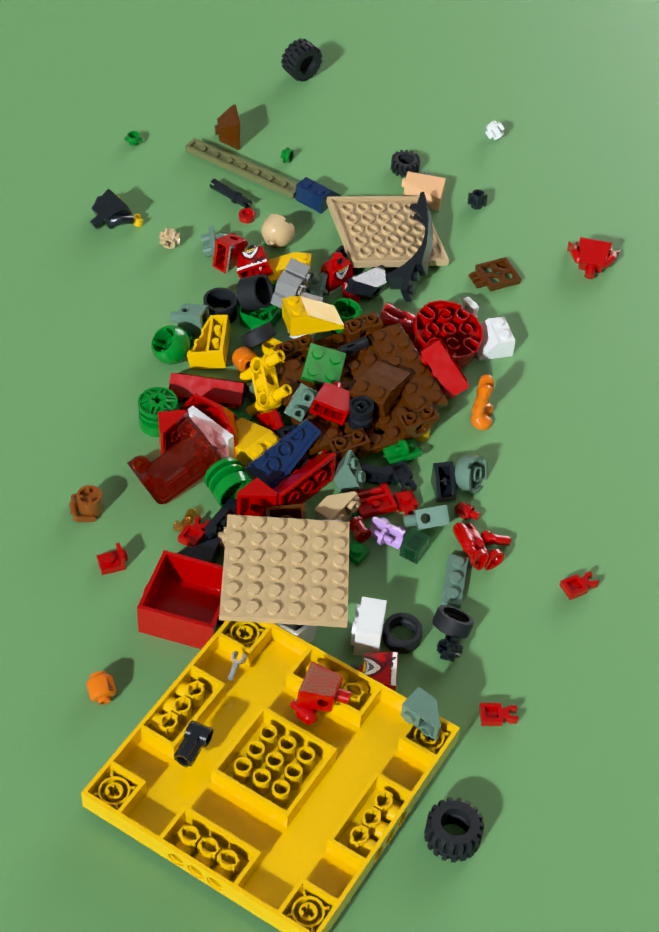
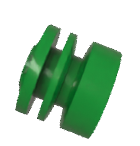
[138,387,178,437]
[204,457,252,507]

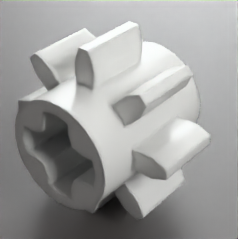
[485,120,505,140]

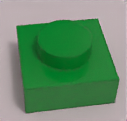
[349,539,370,566]

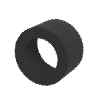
[237,274,274,311]
[203,288,237,324]

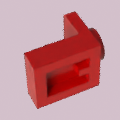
[96,543,128,575]

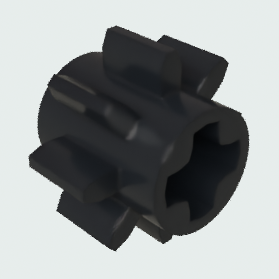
[467,189,488,210]
[437,635,463,662]

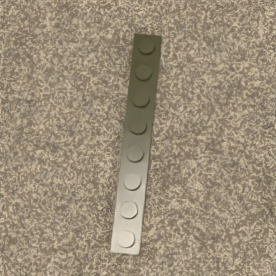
[185,138,298,199]

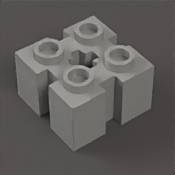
[271,258,311,309]

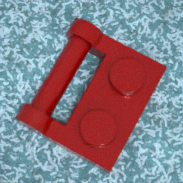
[349,483,398,519]

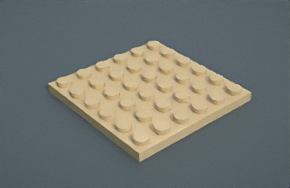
[326,196,449,268]
[219,514,350,628]

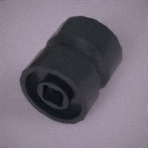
[348,396,374,431]

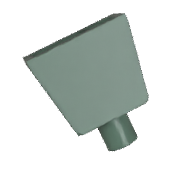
[169,303,210,339]
[403,505,450,530]

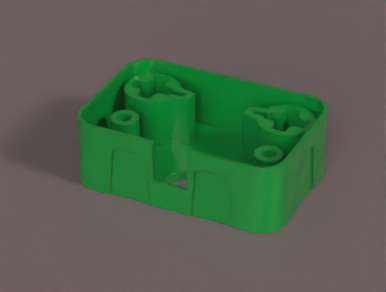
[239,283,282,329]

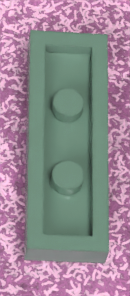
[440,554,469,609]

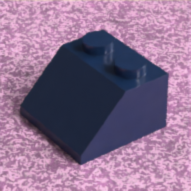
[295,177,341,214]

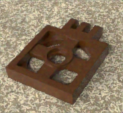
[469,257,521,292]

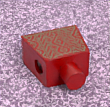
[296,662,352,712]

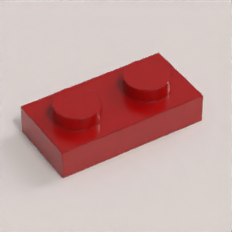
[256,409,284,431]

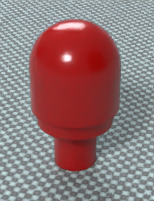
[454,502,481,521]
[290,699,318,725]

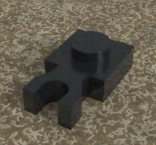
[388,460,417,492]

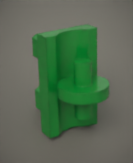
[383,439,422,465]

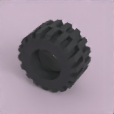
[281,38,323,82]
[424,798,484,863]

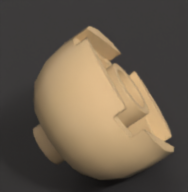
[261,214,296,248]

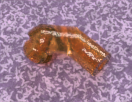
[173,508,196,533]

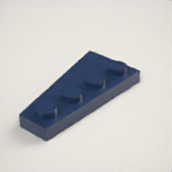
[244,419,322,489]

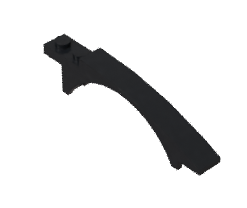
[385,192,433,302]

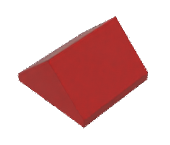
[158,410,188,459]
[237,478,277,517]

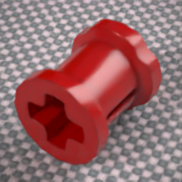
[349,516,371,543]

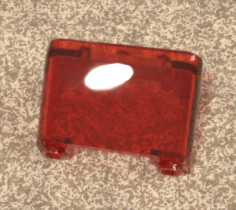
[127,417,220,505]

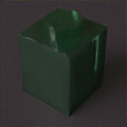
[399,528,430,564]

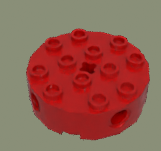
[409,300,483,369]

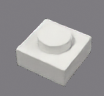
[462,296,479,317]

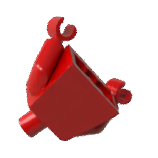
[567,237,620,279]

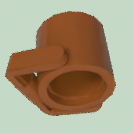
[69,485,104,522]

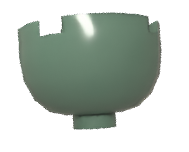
[453,454,488,493]

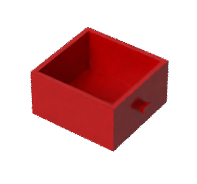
[137,550,225,649]

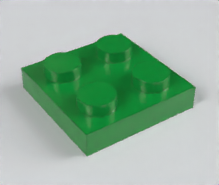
[301,343,346,386]

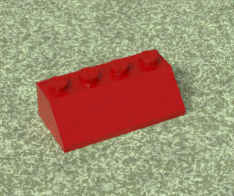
[169,372,246,408]
[273,452,336,506]

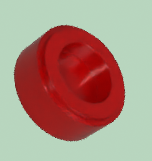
[239,208,255,224]

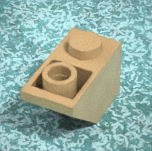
[314,491,361,522]

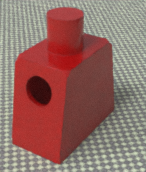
[309,382,350,425]

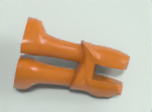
[470,375,494,430]

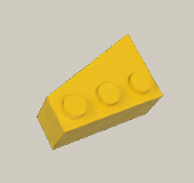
[187,315,231,370]

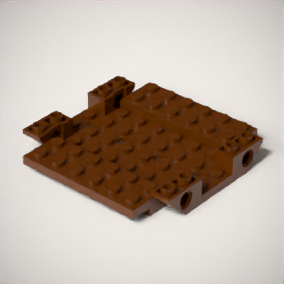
[275,311,448,459]

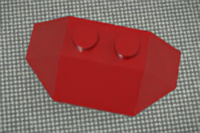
[180,393,239,447]

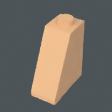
[401,172,446,211]

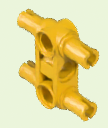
[240,350,292,416]

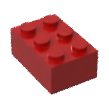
[419,337,469,399]

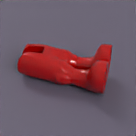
[379,302,416,335]
[453,523,504,570]

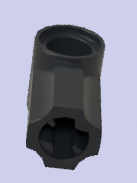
[174,720,214,767]

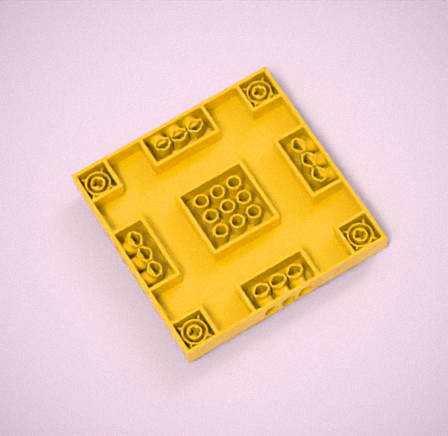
[81,621,460,932]

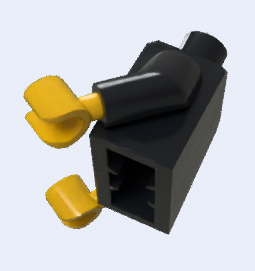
[90,188,144,229]

